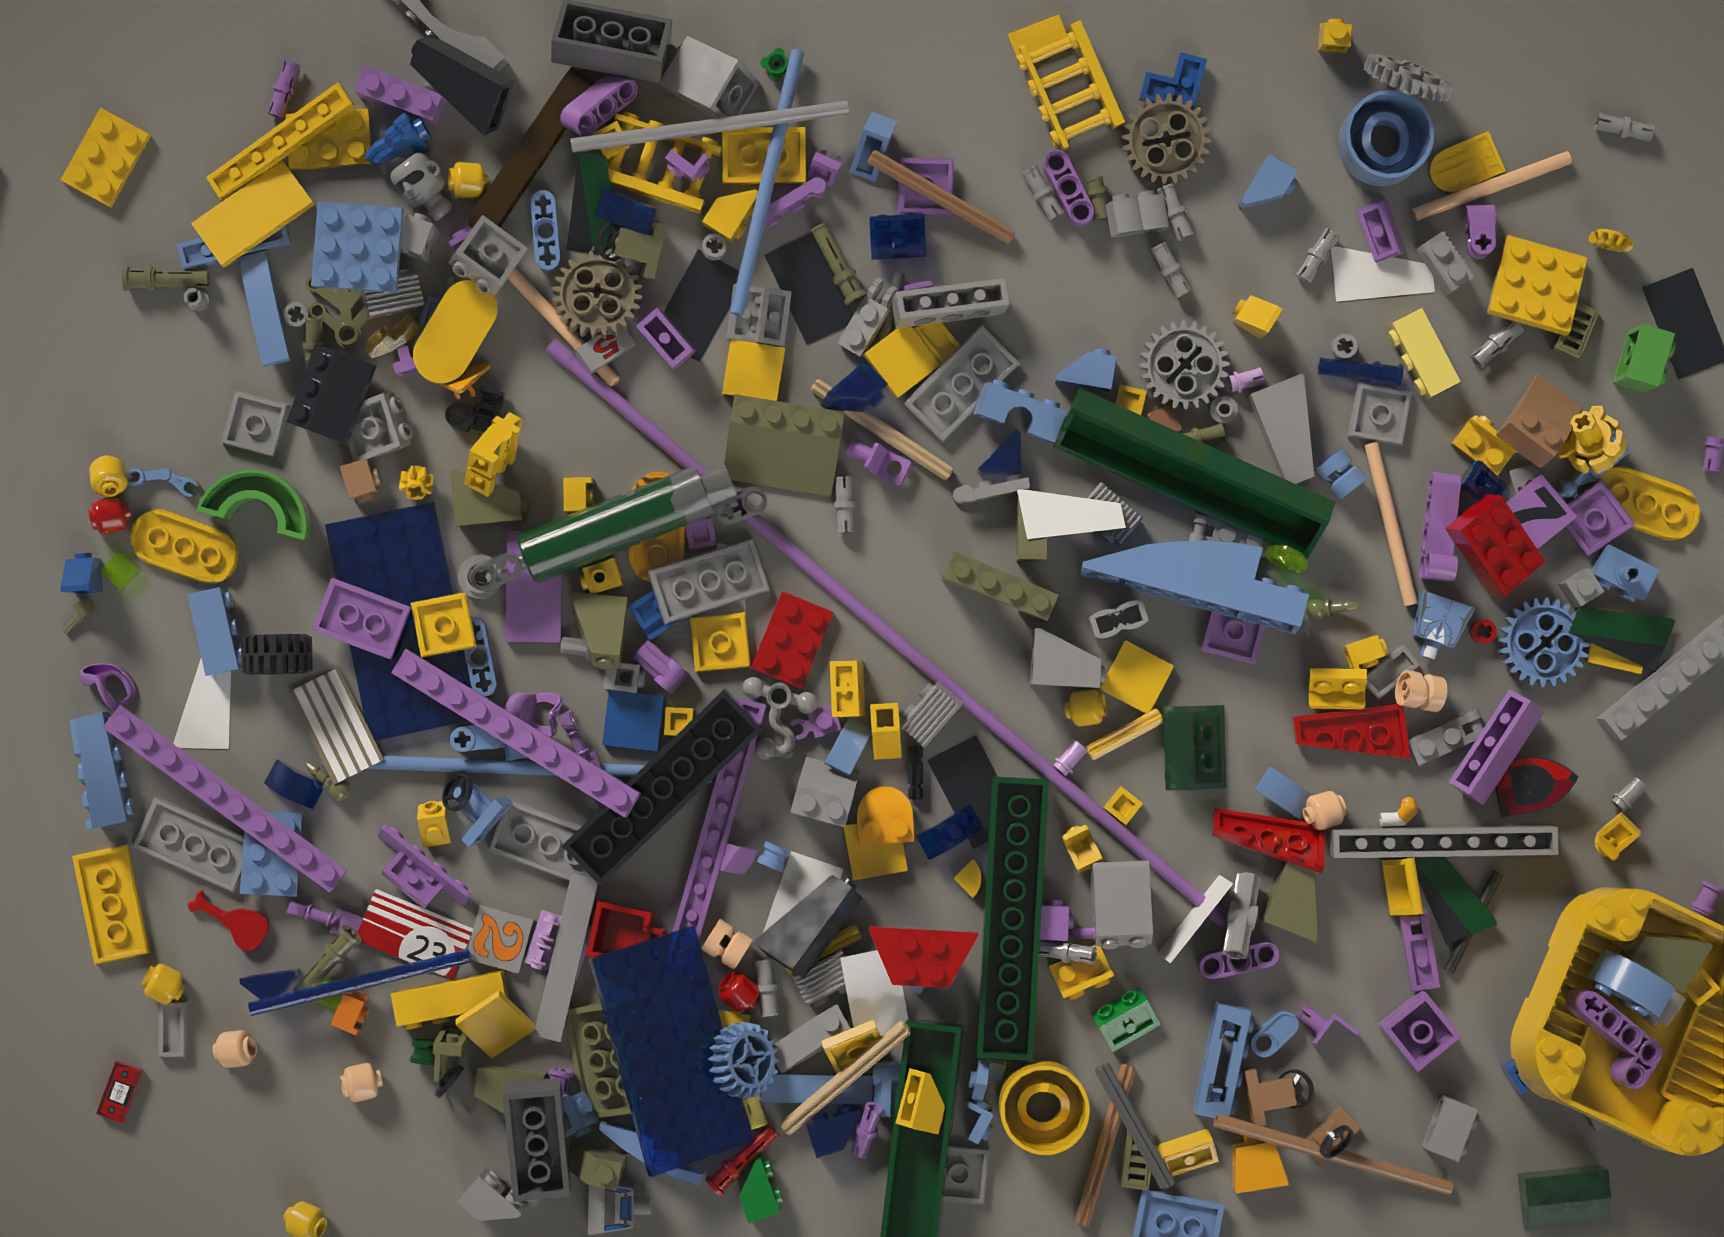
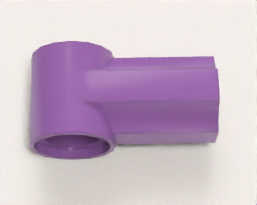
[633,640,690,695]

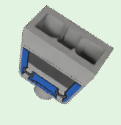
[588,1182,652,1235]

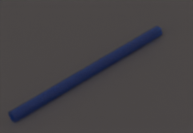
[248,949,472,1016]

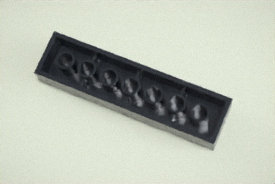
[562,688,764,886]

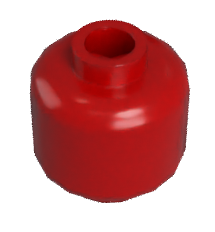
[87,496,131,535]
[718,972,760,1014]

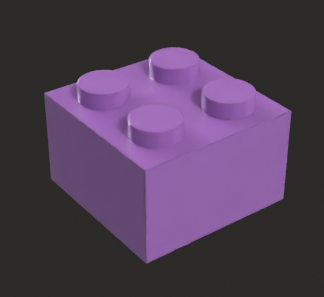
[1377,990,1461,1072]

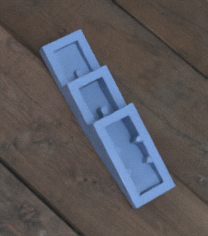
[239,251,291,367]
[599,1120,704,1186]

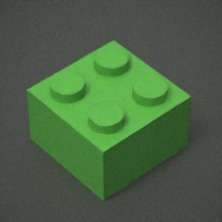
[1613,324,1676,393]

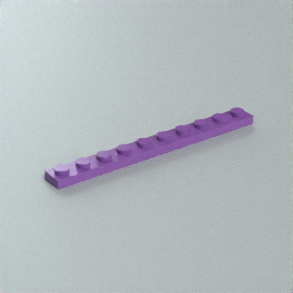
[391,649,641,818]
[663,697,767,973]
[103,705,347,893]

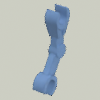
[127,468,200,497]

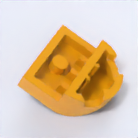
[857,786,914,844]

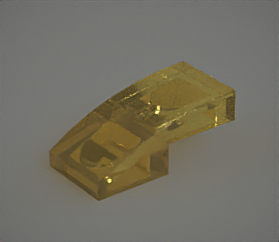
[364,311,422,358]

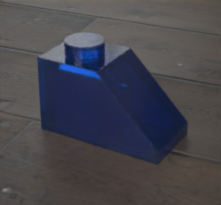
[821,361,888,412]

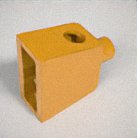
[1232,1135,1289,1194]

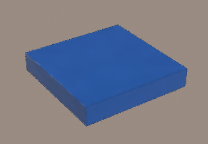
[602,690,665,752]

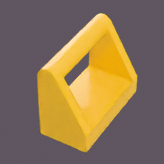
[1380,857,1423,915]

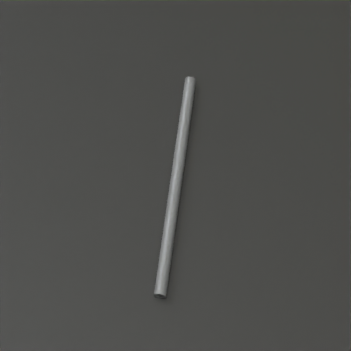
[571,101,849,152]

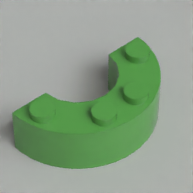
[196,470,312,542]

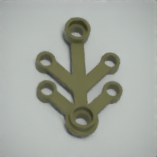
[306,275,368,349]

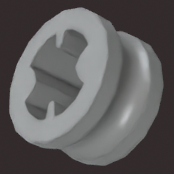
[702,233,727,261]
[283,302,311,328]
[1331,334,1358,360]

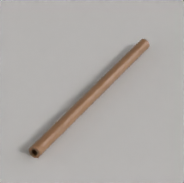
[1214,1113,1453,1195]

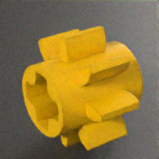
[399,466,434,500]

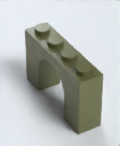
[942,551,1058,623]

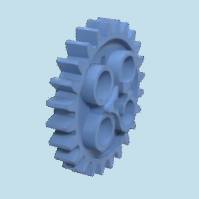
[1497,597,1590,687]

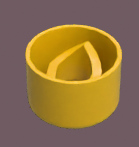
[998,1060,1090,1155]

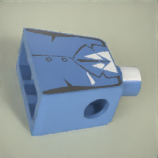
[1412,591,1475,660]

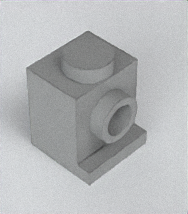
[603,663,646,693]

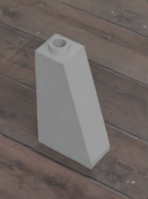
[1247,374,1314,487]

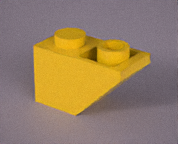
[702,189,758,243]
[870,702,902,760]

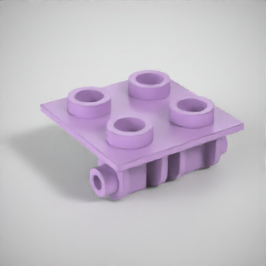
[524,910,592,980]

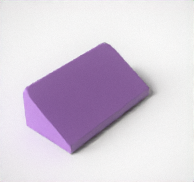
[1357,201,1406,263]

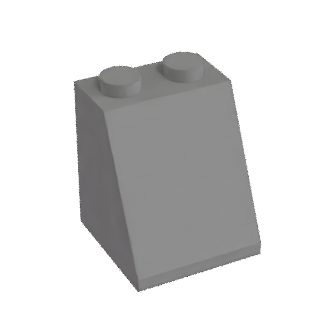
[659,36,760,119]
[1029,628,1106,688]
[790,757,860,827]
[1090,860,1153,949]

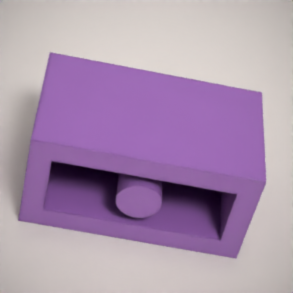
[636,308,697,369]

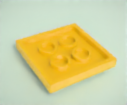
[1487,235,1587,336]

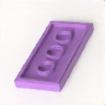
[505,531,563,643]

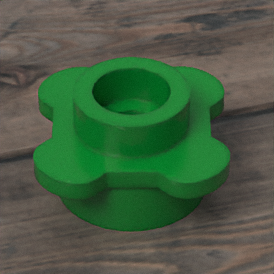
[761,48,789,81]

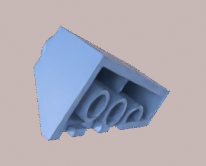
[69,712,135,830]

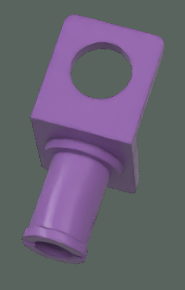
[846,439,912,486]
[1296,1003,1360,1045]

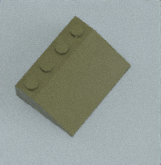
[724,394,845,497]
[566,993,671,1118]

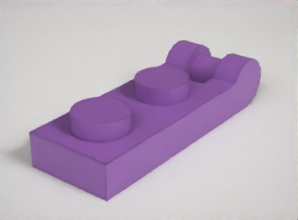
[764,177,826,228]
[1398,910,1440,992]

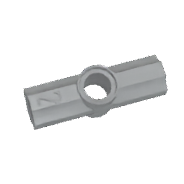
[1222,872,1261,960]

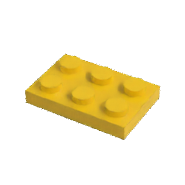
[60,108,151,208]
[285,108,374,171]
[722,127,806,185]

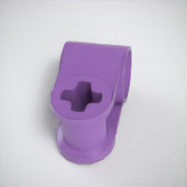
[1464,205,1496,260]

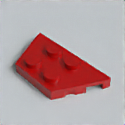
[869,926,978,988]

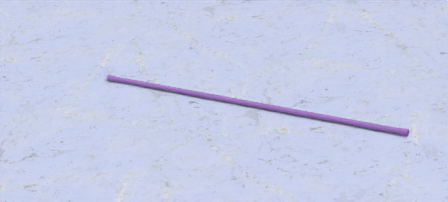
[545,339,1227,928]

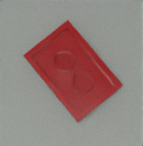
[751,591,833,689]

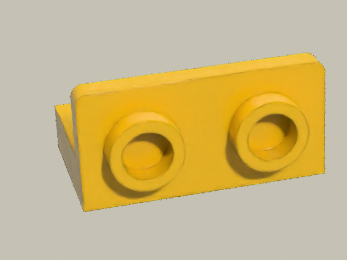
[1451,415,1518,477]
[1308,668,1367,709]
[1048,944,1114,1000]

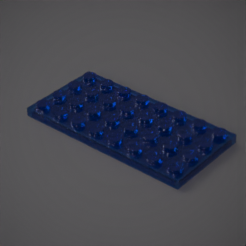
[325,502,472,741]
[588,926,754,1177]

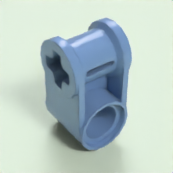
[450,725,504,752]

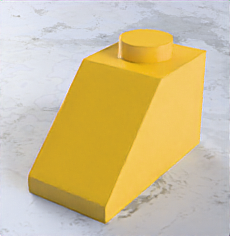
[1232,295,1283,340]
[896,1068,945,1134]

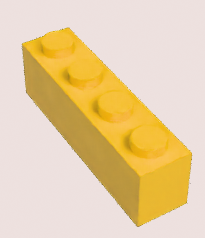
[390,970,510,1030]

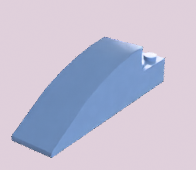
[1080,541,1309,635]

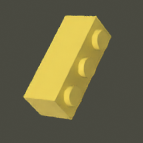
[1387,308,1461,399]

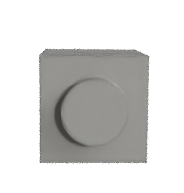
[1558,568,1605,608]

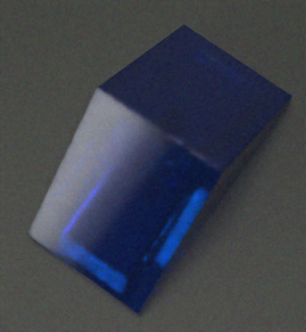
[977,429,1021,475]
[1460,460,1508,500]
[264,759,324,809]
[239,968,301,1008]

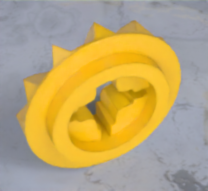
[1588,229,1634,252]

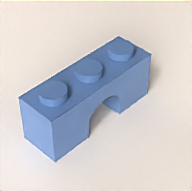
[973,379,1067,444]

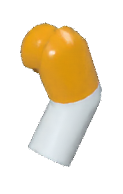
[1380,797,1418,827]

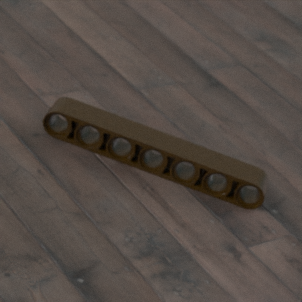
[467,67,596,229]

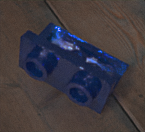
[869,213,927,260]

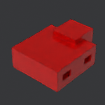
[586,900,667,968]

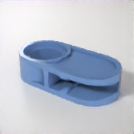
[1249,1010,1298,1057]

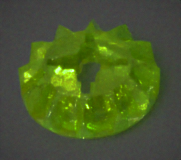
[1265,545,1309,574]

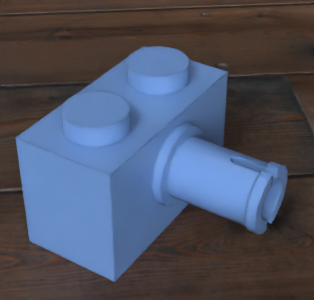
[1591,545,1659,603]

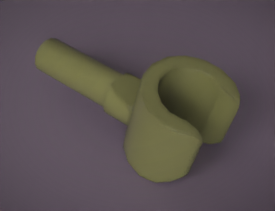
[62,599,94,635]

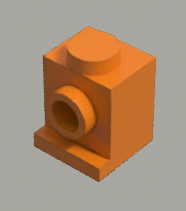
[330,989,370,1035]

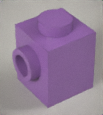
[1040,899,1074,941]

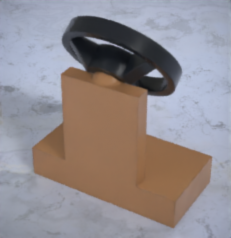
[1241,1067,1314,1126]
[1305,1106,1360,1166]

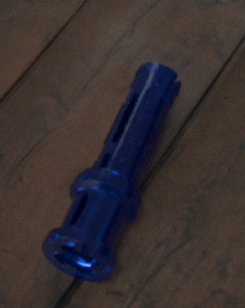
[1317,357,1404,389]

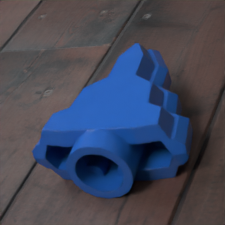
[365,113,431,164]

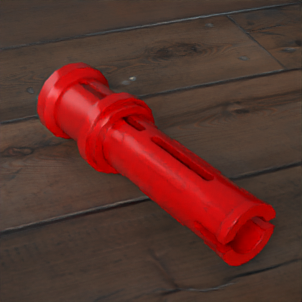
[705,1123,780,1197]

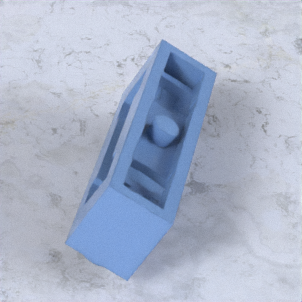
[1193,1001,1255,1118]

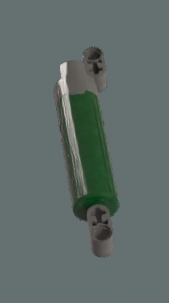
[470,465,767,591]

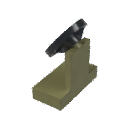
[597,222,666,281]
[433,1025,470,1098]

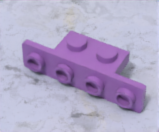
[378,825,471,909]

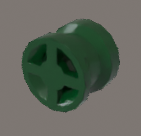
[410,1038,435,1065]

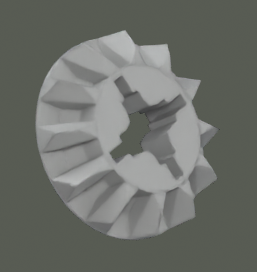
[458,554,502,599]

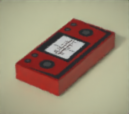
[96,1060,143,1123]

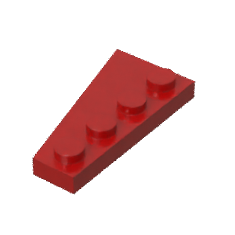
[1292,704,1411,759]
[1212,808,1325,874]

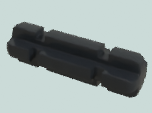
[908,745,923,800]

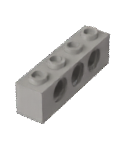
[891,278,1010,328]

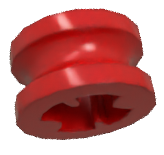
[1469,619,1497,644]

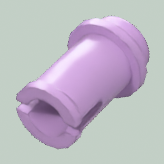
[1227,367,1265,393]
[1053,740,1088,776]

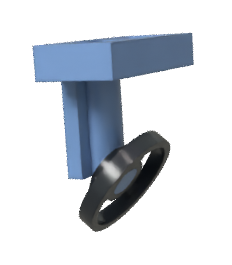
[442,773,513,847]

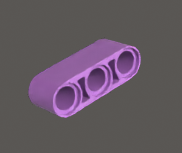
[560,73,638,136]
[1042,149,1094,228]
[1197,940,1279,979]

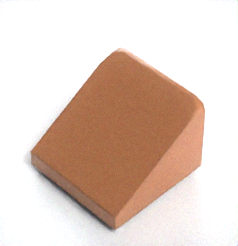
[1146,405,1182,432]

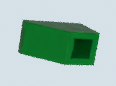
[739,1155,784,1224]

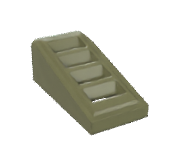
[1551,301,1600,362]
[1120,1130,1155,1191]

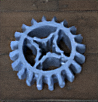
[708,1022,780,1099]

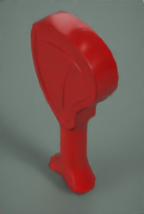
[187,890,270,951]

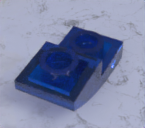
[594,188,657,235]

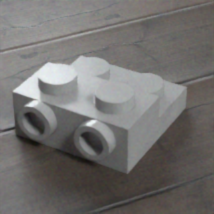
[448,215,528,296]
[348,393,412,462]

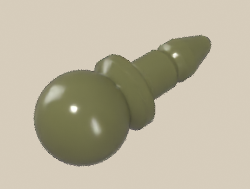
[1306,598,1360,620]
[305,762,351,801]

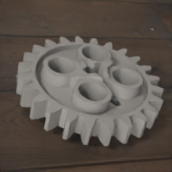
[1364,54,1453,101]
[1139,320,1230,411]

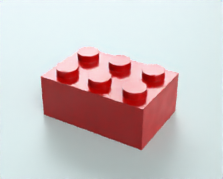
[1445,494,1546,597]

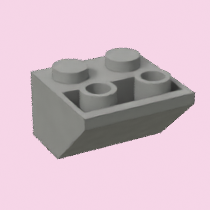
[457,1168,528,1221]

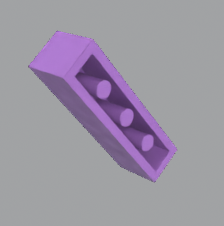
[1449,689,1544,806]

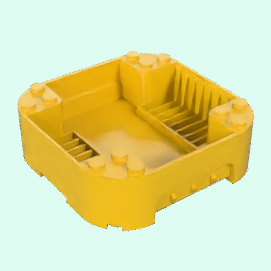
[1510,887,1724,1156]

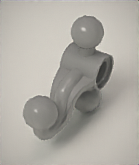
[742,677,818,760]

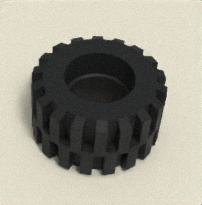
[241,634,313,675]

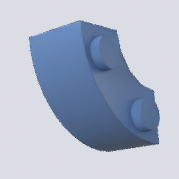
[1587,949,1676,1017]

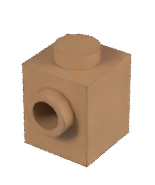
[340,458,382,503]

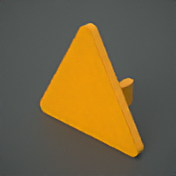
[439,363,491,400]

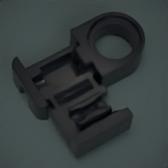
[445,385,505,432]

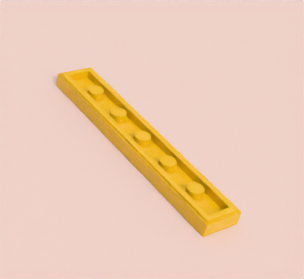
[206,82,356,201]

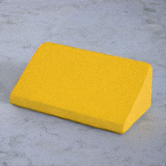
[1156,1129,1219,1176]

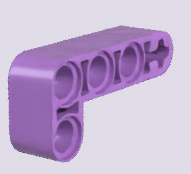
[1419,472,1461,582]
[1565,988,1662,1089]

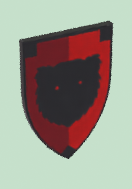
[1495,756,1579,817]

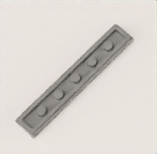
[533,872,598,1042]

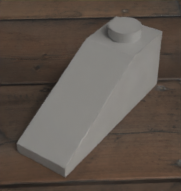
[772,1005,852,1073]

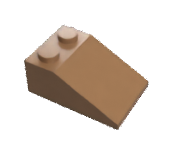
[1496,374,1582,468]

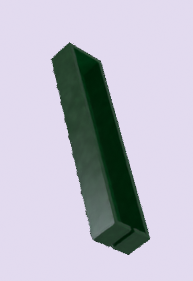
[1053,388,1335,560]
[880,1018,965,1237]

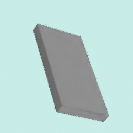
[903,325,1020,443]
[647,538,770,625]
[132,796,244,893]
[488,799,590,881]

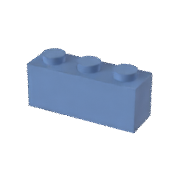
[187,587,241,676]

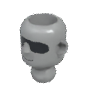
[390,153,453,221]

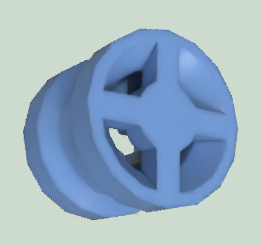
[757,841,791,872]

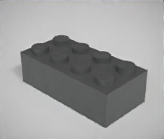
[551,0,672,83]
[503,1078,571,1201]

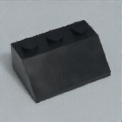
[286,344,377,445]

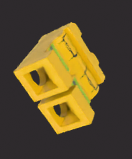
[464,413,523,497]

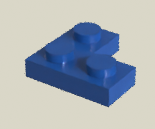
[1139,52,1207,111]

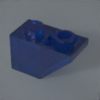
[916,804,984,860]
[807,1104,862,1158]

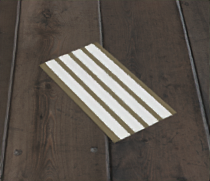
[289,667,384,785]

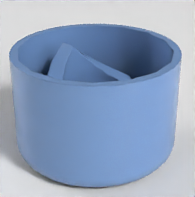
[1338,90,1434,186]

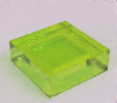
[100,551,141,590]

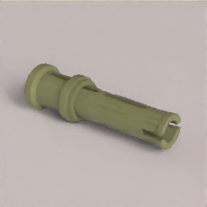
[811,223,867,306]
[122,266,210,291]
[293,925,362,1001]

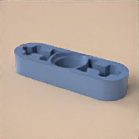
[530,190,561,272]
[464,617,498,696]

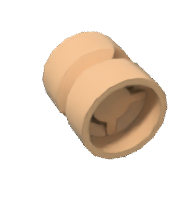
[1395,670,1448,712]
[701,919,753,970]

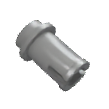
[184,288,210,312]
[1611,777,1647,812]

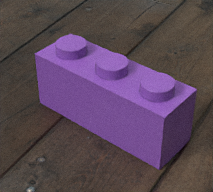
[354,65,447,127]

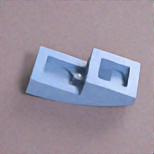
[824,717,872,777]
[1254,766,1312,820]

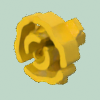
[1557,406,1627,474]

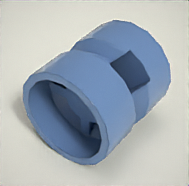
[1314,447,1367,500]

